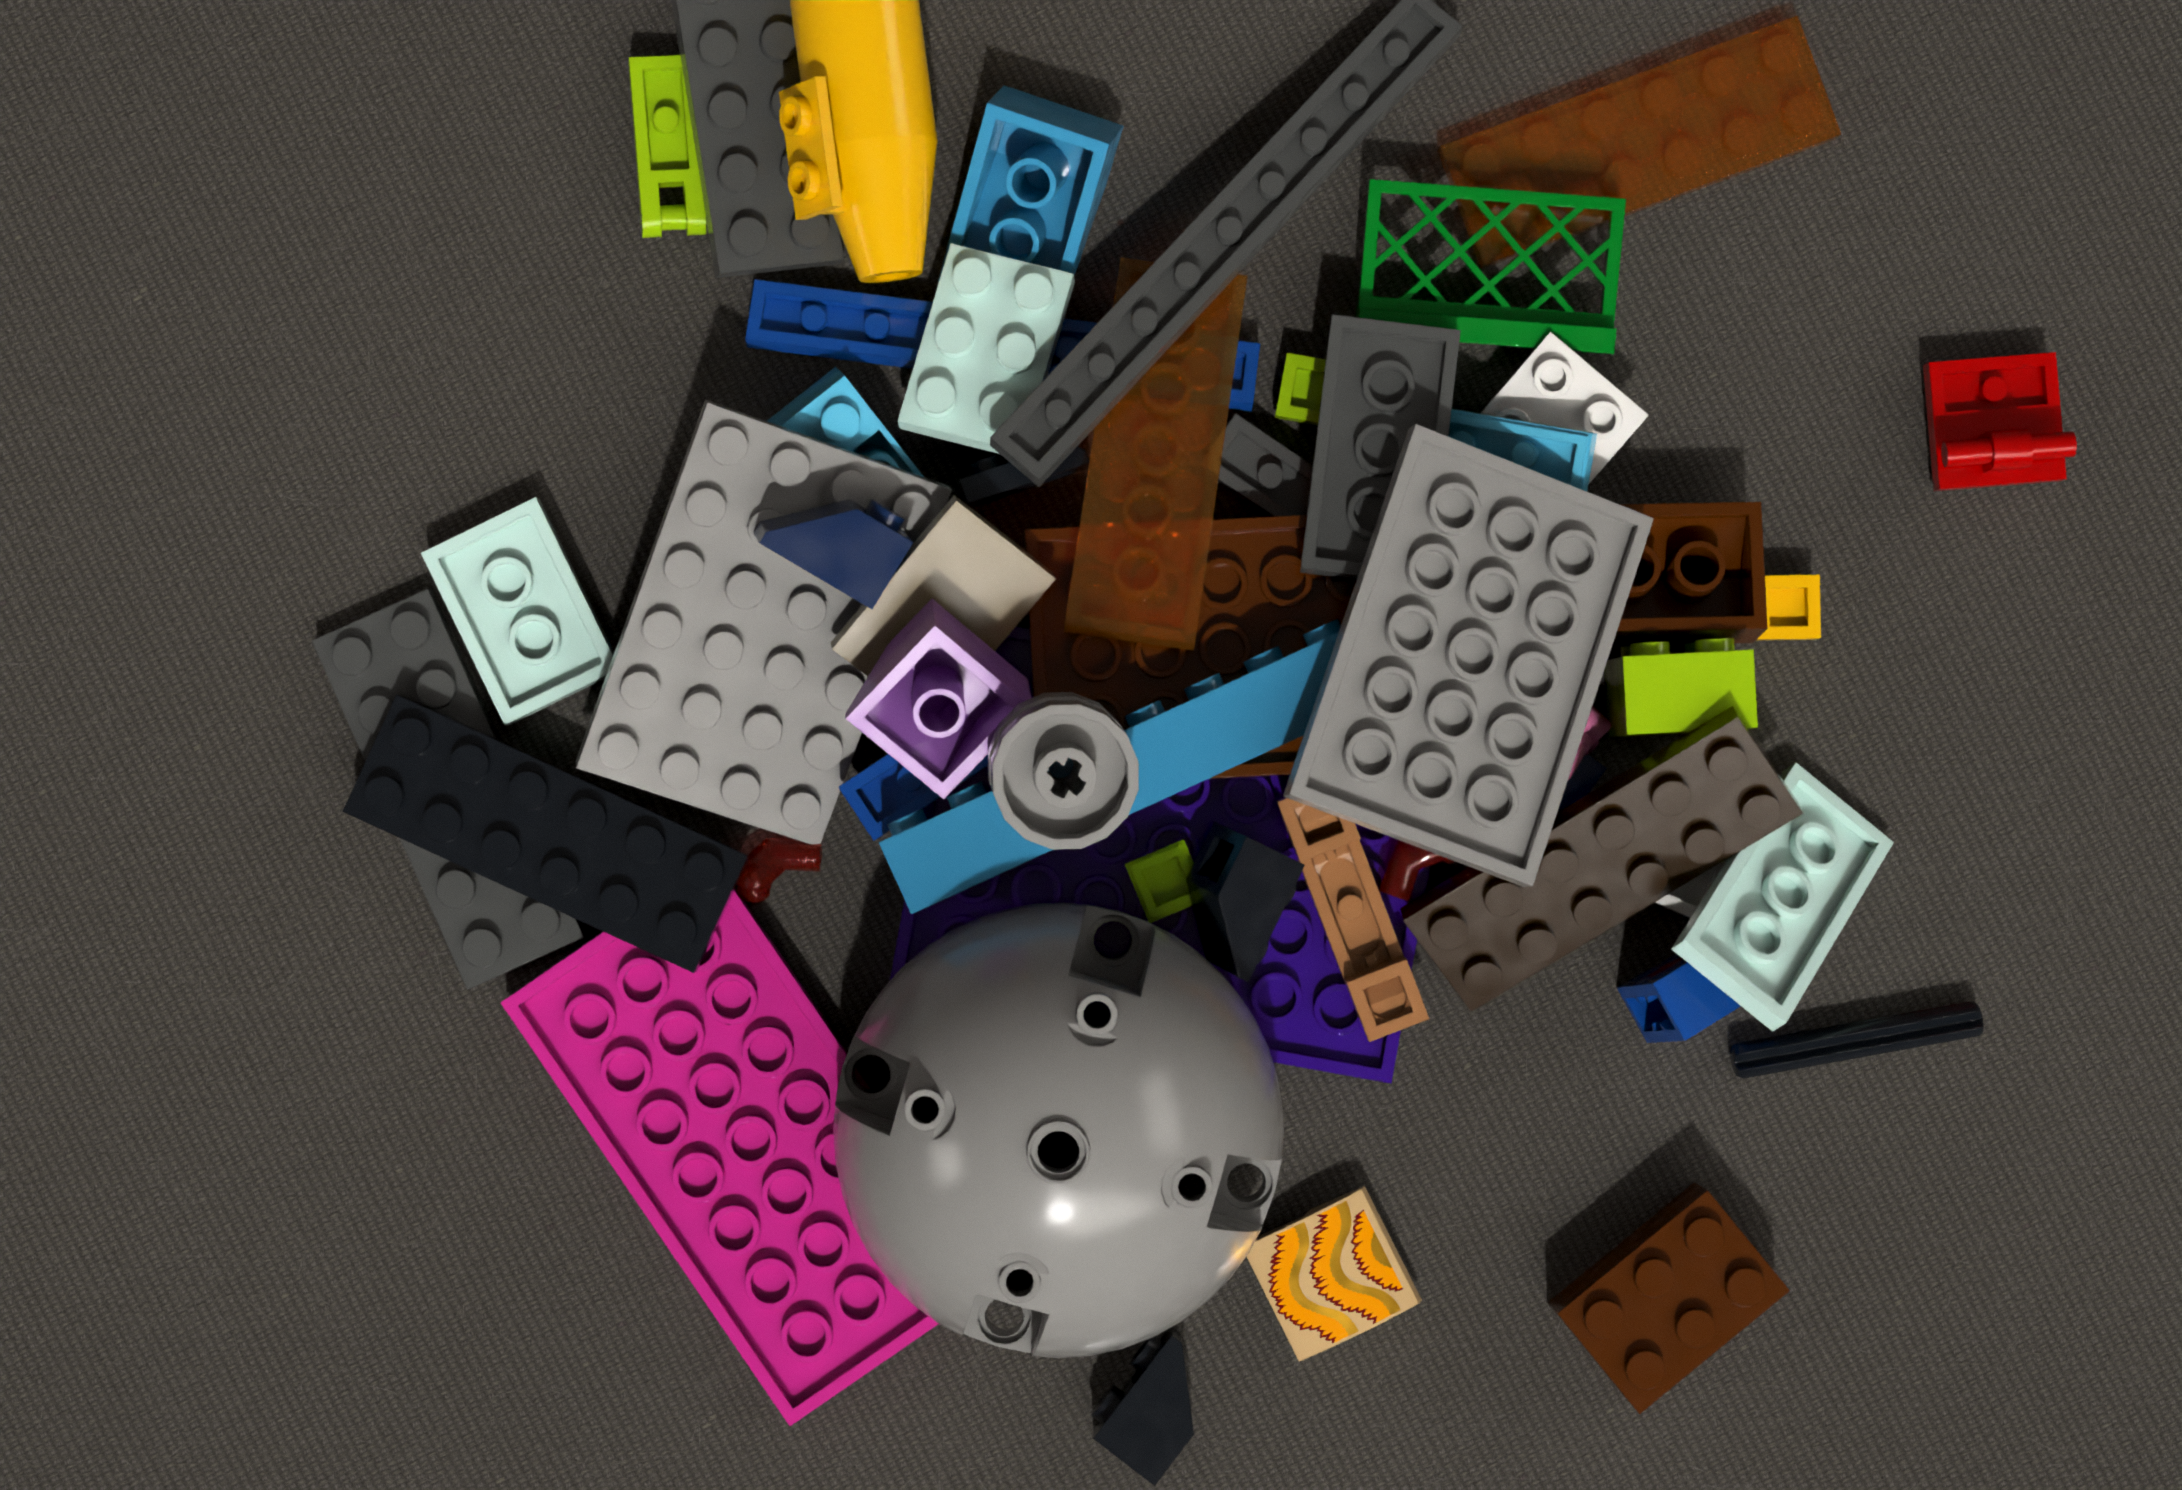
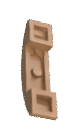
[1276,797,1429,1042]

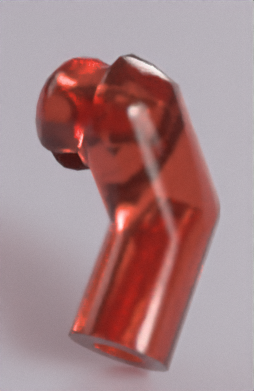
[737,838,823,903]

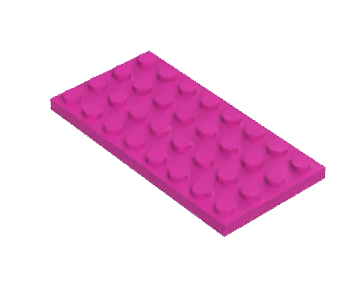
[501,888,938,1426]

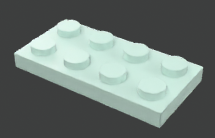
[1671,762,1894,1032]

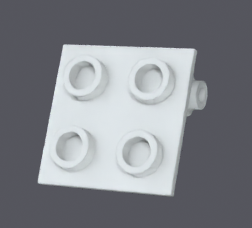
[1481,332,1649,485]

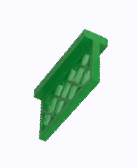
[1355,179,1626,354]

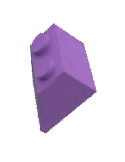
[845,599,1031,799]

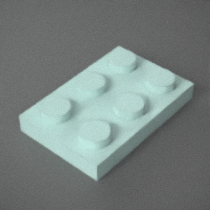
[897,243,1075,454]
[421,497,614,726]

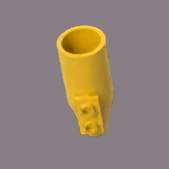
[779,0,938,283]

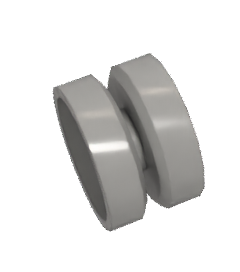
[988,692,1139,850]

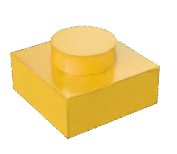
[1757,574,1821,640]

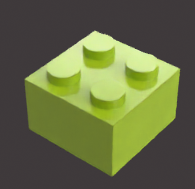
[1604,638,1758,737]

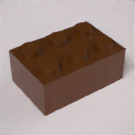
[1548,1182,1790,1414]

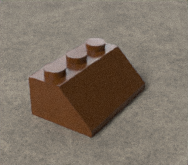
[1612,502,1768,646]

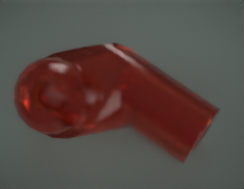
[1379,840,1455,901]

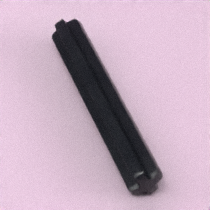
[1730,1002,1984,1079]

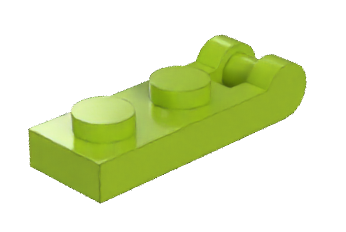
[628,55,706,238]

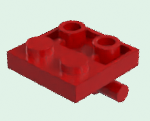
[1923,352,2077,491]

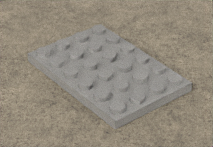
[575,399,952,847]
[1283,424,1654,888]

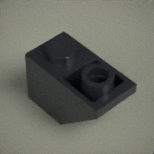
[1186,821,1305,982]
[1091,1327,1194,1486]

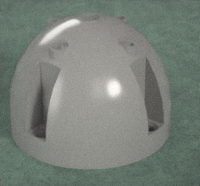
[833,902,1284,1358]

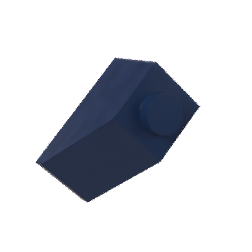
[753,499,913,609]

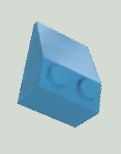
[938,85,1124,281]

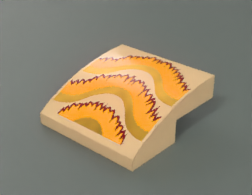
[1246,1186,1422,1362]

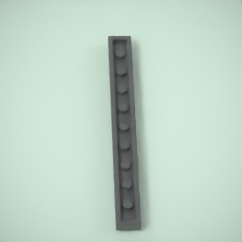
[990,0,1462,487]

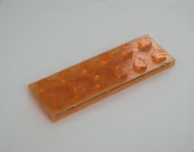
[1438,16,1842,269]
[1064,257,1248,650]

